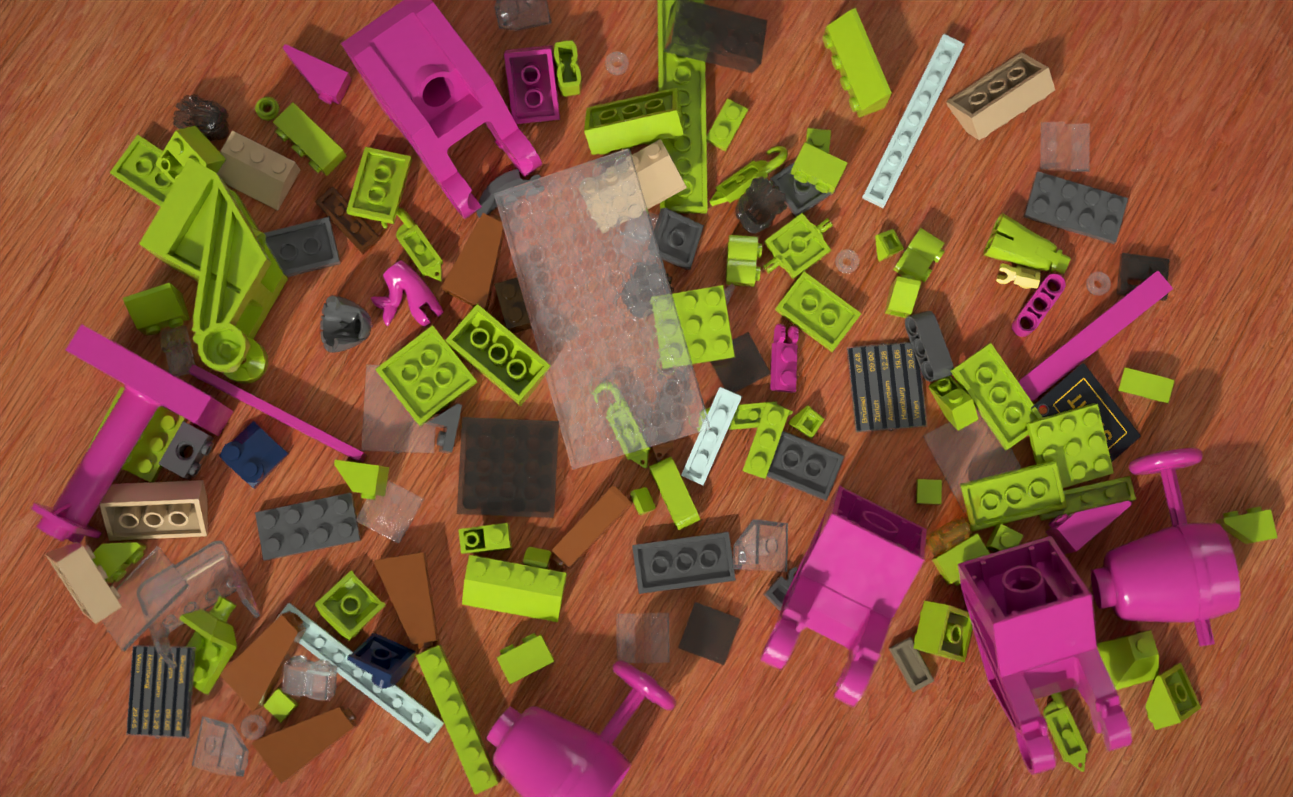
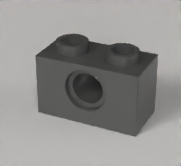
[159,421,214,480]

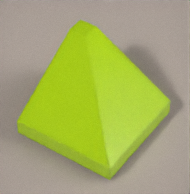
[875,229,904,262]
[788,406,825,439]

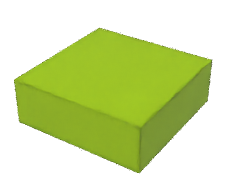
[916,479,942,505]

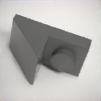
[425,404,462,454]

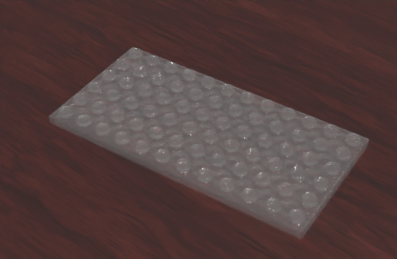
[494,149,711,470]

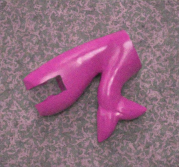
[371,260,443,327]

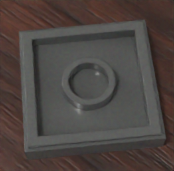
[770,162,835,218]
[647,208,704,270]

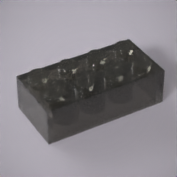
[664,0,767,73]

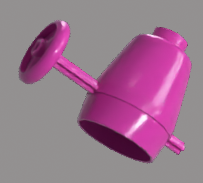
[1091,448,1240,646]
[487,660,676,797]

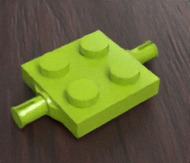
[763,213,833,279]

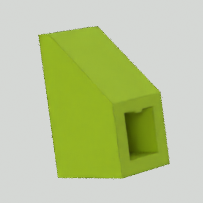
[884,275,921,318]
[928,376,979,431]
[1216,506,1278,544]
[458,523,512,554]
[92,542,147,583]

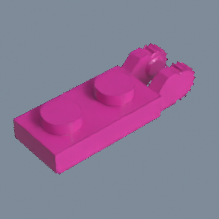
[770,324,799,393]

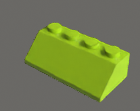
[823,8,892,118]
[584,87,684,155]
[446,304,551,406]
[462,555,567,622]

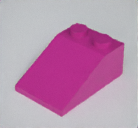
[504,45,560,124]
[1046,501,1132,554]

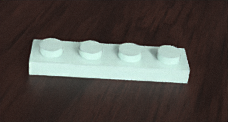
[681,387,742,485]

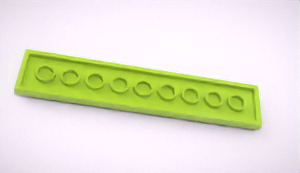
[657,0,708,213]

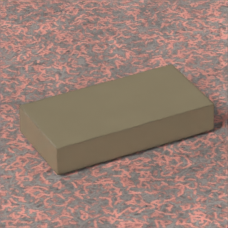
[888,637,934,692]

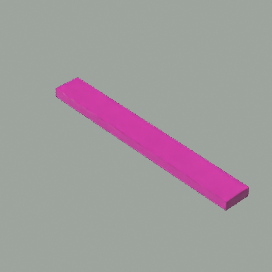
[1018,271,1173,401]
[189,364,367,463]

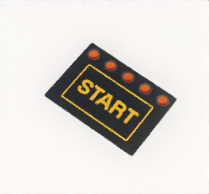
[1031,363,1141,482]

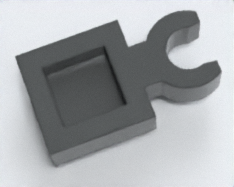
[763,567,798,611]

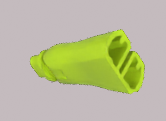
[983,213,1071,274]

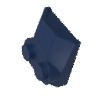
[219,421,289,489]
[347,632,416,689]

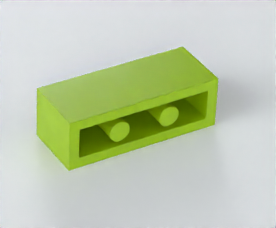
[273,103,347,176]

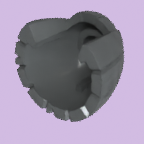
[320,295,372,353]

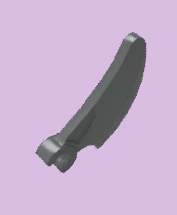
[477,169,545,218]

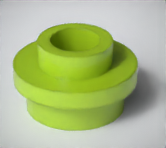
[255,97,280,120]

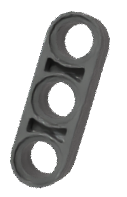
[905,311,954,382]

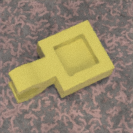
[996,264,1040,289]

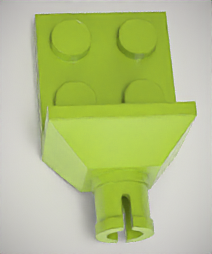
[179,595,237,694]

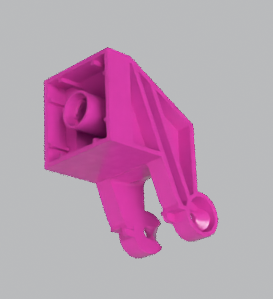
[341,0,542,219]
[760,486,926,707]
[958,536,1132,775]

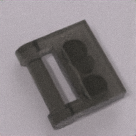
[1117,253,1170,301]

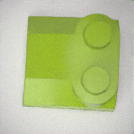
[315,570,386,640]

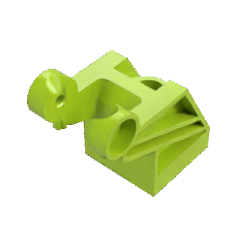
[139,158,288,384]

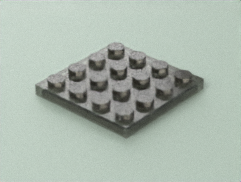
[457,417,559,518]

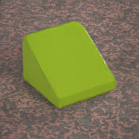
[630,487,656,516]
[523,547,551,569]
[264,688,299,723]

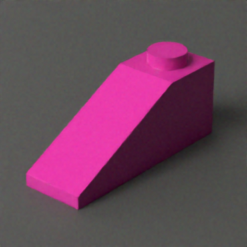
[283,44,352,105]

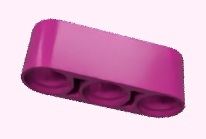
[1012,274,1065,337]

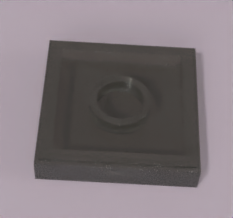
[710,332,771,393]
[678,602,741,665]

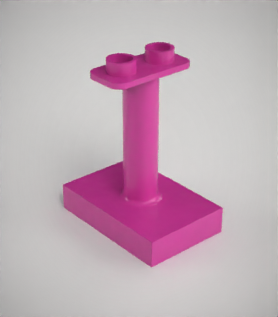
[31,324,234,543]

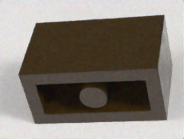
[494,278,532,333]

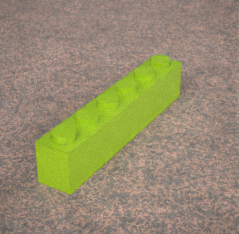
[416,645,500,795]

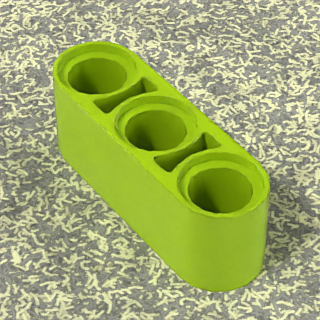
[649,457,700,530]

